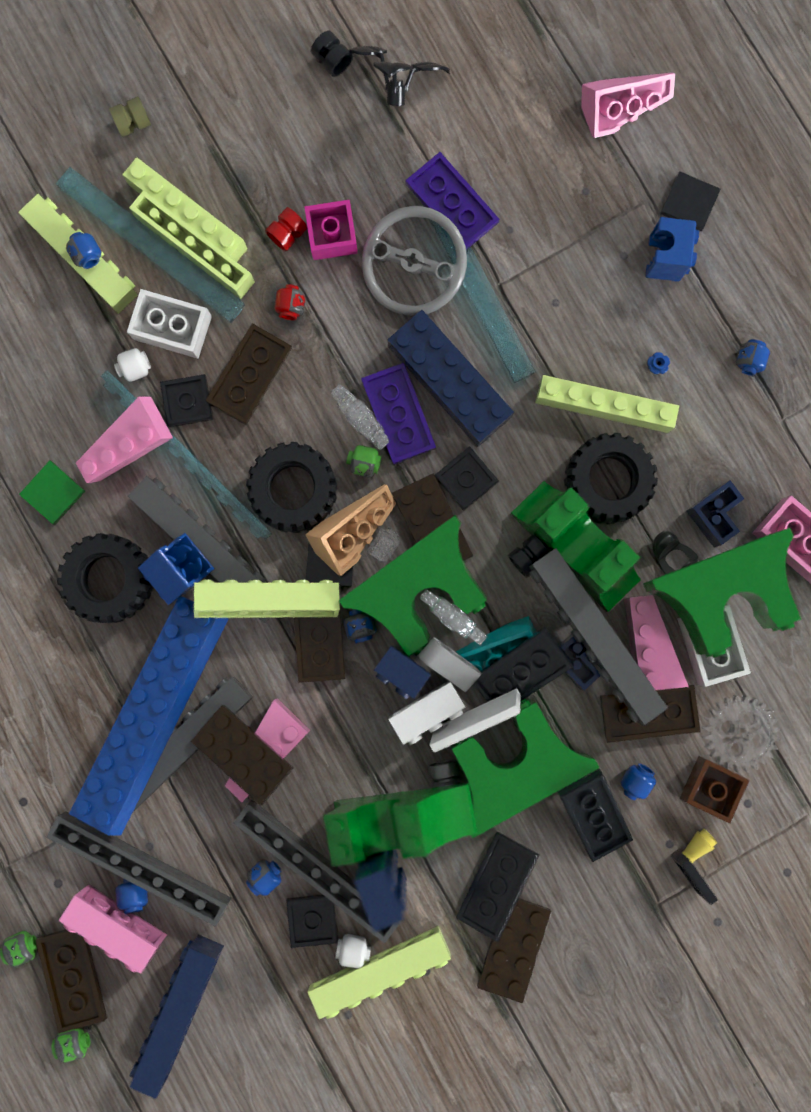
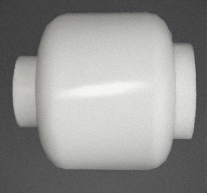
[114,348,151,382]
[335,934,371,969]

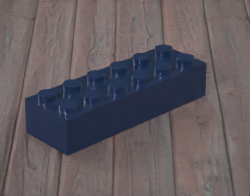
[387,310,514,447]
[354,849,407,932]
[129,934,224,1099]

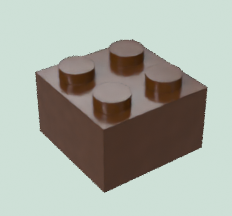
[679,756,750,824]

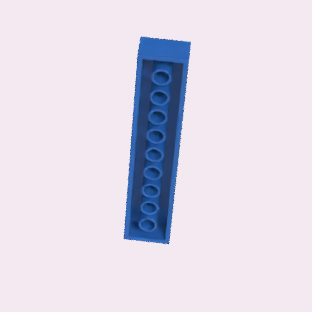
[69,596,228,836]

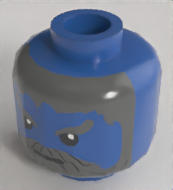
[66,232,102,269]
[736,339,770,376]
[343,610,377,644]
[246,859,282,896]

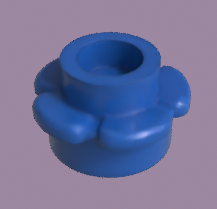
[647,352,670,374]

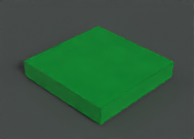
[19,460,85,525]

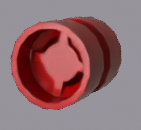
[265,207,308,252]

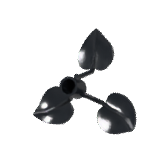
[349,46,450,106]

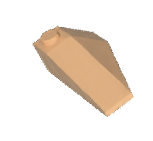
[305,484,396,576]

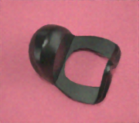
[652,531,698,574]

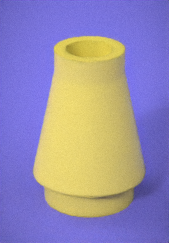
[682,828,717,863]

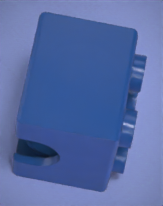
[645,217,699,281]
[138,533,215,605]

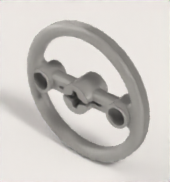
[362,206,467,316]

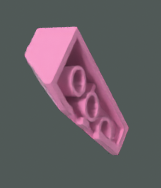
[581,73,675,138]

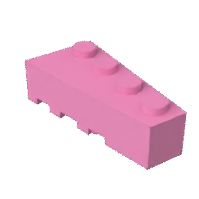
[76,397,173,483]
[624,595,689,690]
[225,698,310,802]

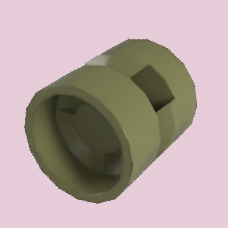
[109,96,151,137]

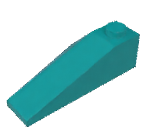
[456,616,537,671]

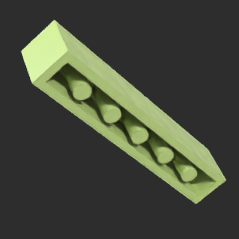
[122,157,247,262]
[129,190,255,299]
[18,194,138,314]
[535,375,679,433]
[194,580,340,618]
[308,926,451,1019]

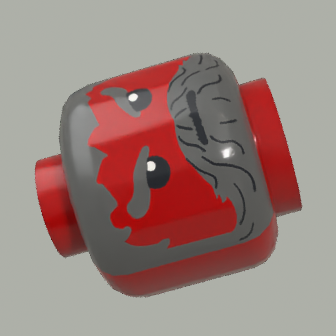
[274,284,306,320]

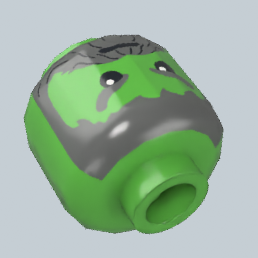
[346,445,382,478]
[0,931,38,968]
[52,1028,91,1063]

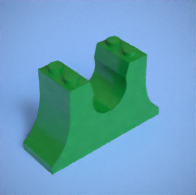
[510,481,641,612]
[338,515,487,656]
[643,528,801,658]
[450,698,600,838]
[323,783,477,866]

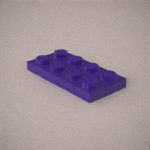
[405,152,500,250]
[361,363,436,465]

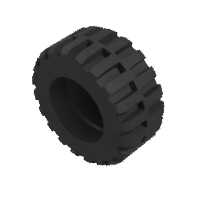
[564,433,658,524]
[246,442,337,533]
[57,533,152,623]

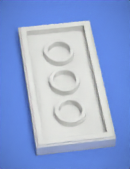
[430,688,521,752]

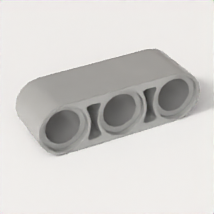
[418,637,482,692]

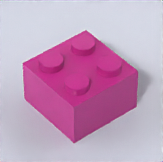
[304,200,358,260]

